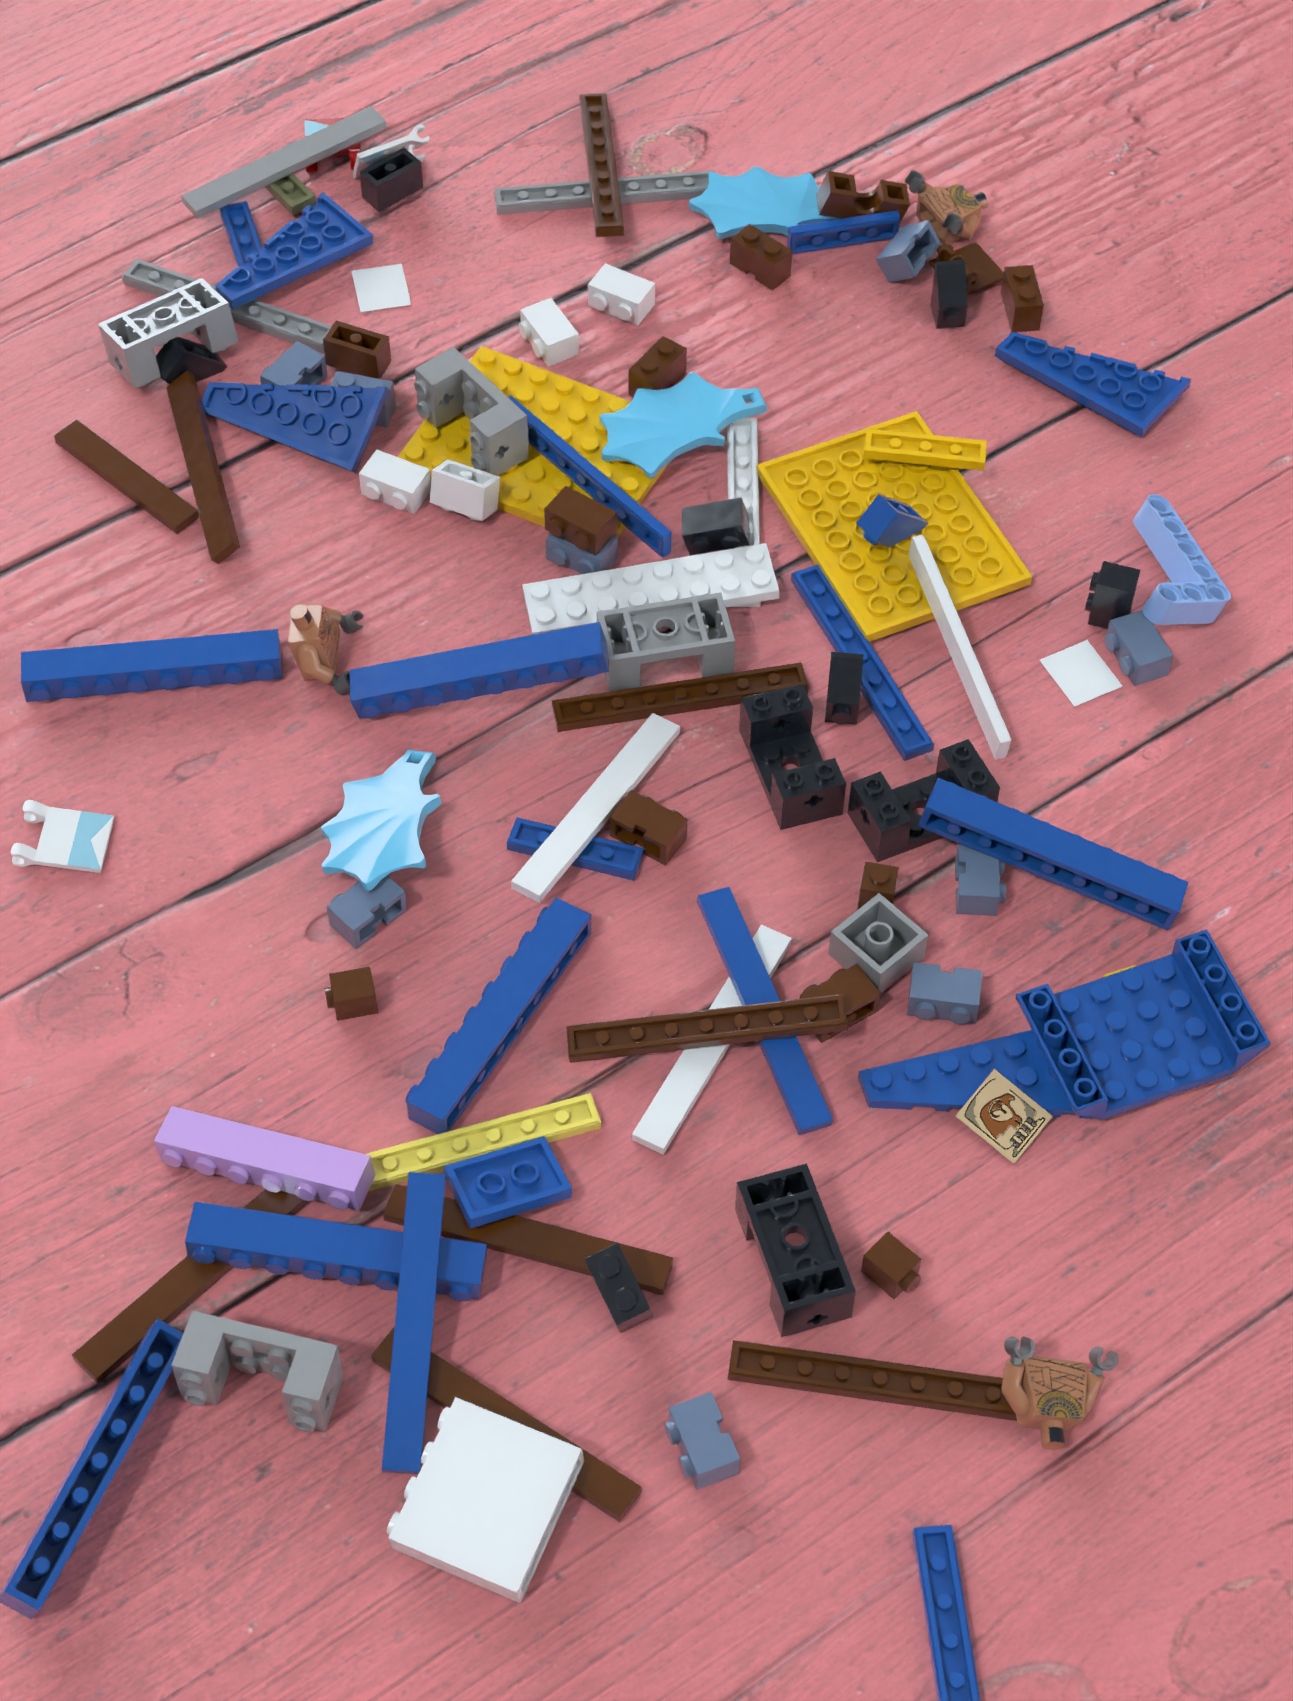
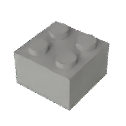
[828,893,928,993]

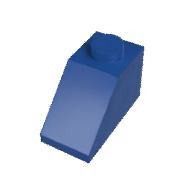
[856,494,928,547]

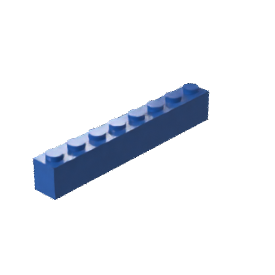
[350,622,609,719]
[21,629,283,702]
[918,778,1189,931]
[405,897,591,1134]
[185,1202,487,1301]
[0,1318,183,1619]

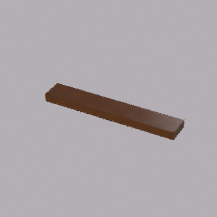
[54,419,199,534]

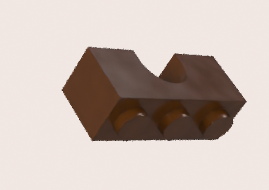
[816,171,910,223]

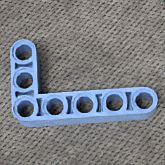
[1133,494,1231,625]

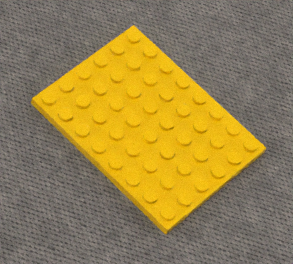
[397,346,668,537]
[756,411,1033,642]

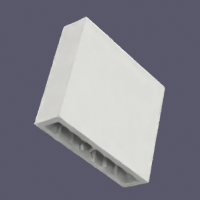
[387,1397,584,1603]

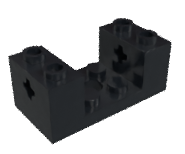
[739,683,846,830]
[848,739,1000,863]
[735,1163,856,1337]

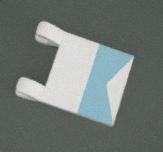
[353,125,430,179]
[11,800,114,873]

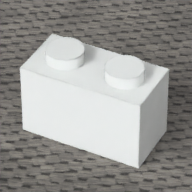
[588,263,655,325]
[518,298,579,367]
[359,450,431,514]
[430,459,500,521]

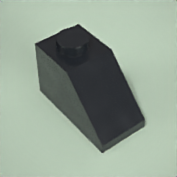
[930,260,968,329]
[155,337,227,384]
[825,652,864,725]

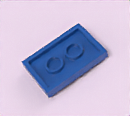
[444,1136,572,1229]

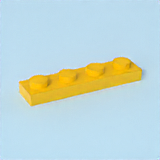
[863,428,987,471]

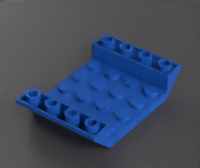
[1015,929,1270,1120]

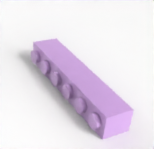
[154,1106,375,1211]

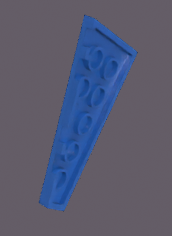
[215,192,373,310]
[995,332,1191,437]
[201,382,390,473]
[858,1030,1092,1119]

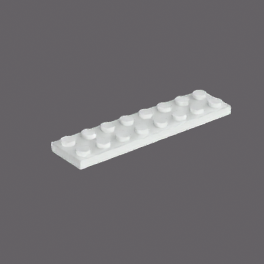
[522,543,779,635]

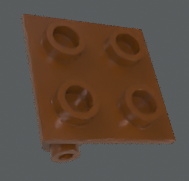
[929,242,1004,295]

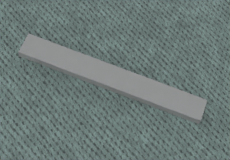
[182,106,387,219]
[494,170,714,215]
[122,259,332,354]

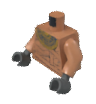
[904,170,988,245]
[288,603,363,695]
[1001,1336,1118,1450]

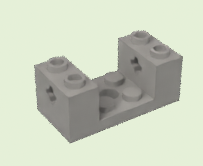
[98,278,239,389]
[414,347,529,476]
[596,593,735,692]
[171,1311,344,1432]

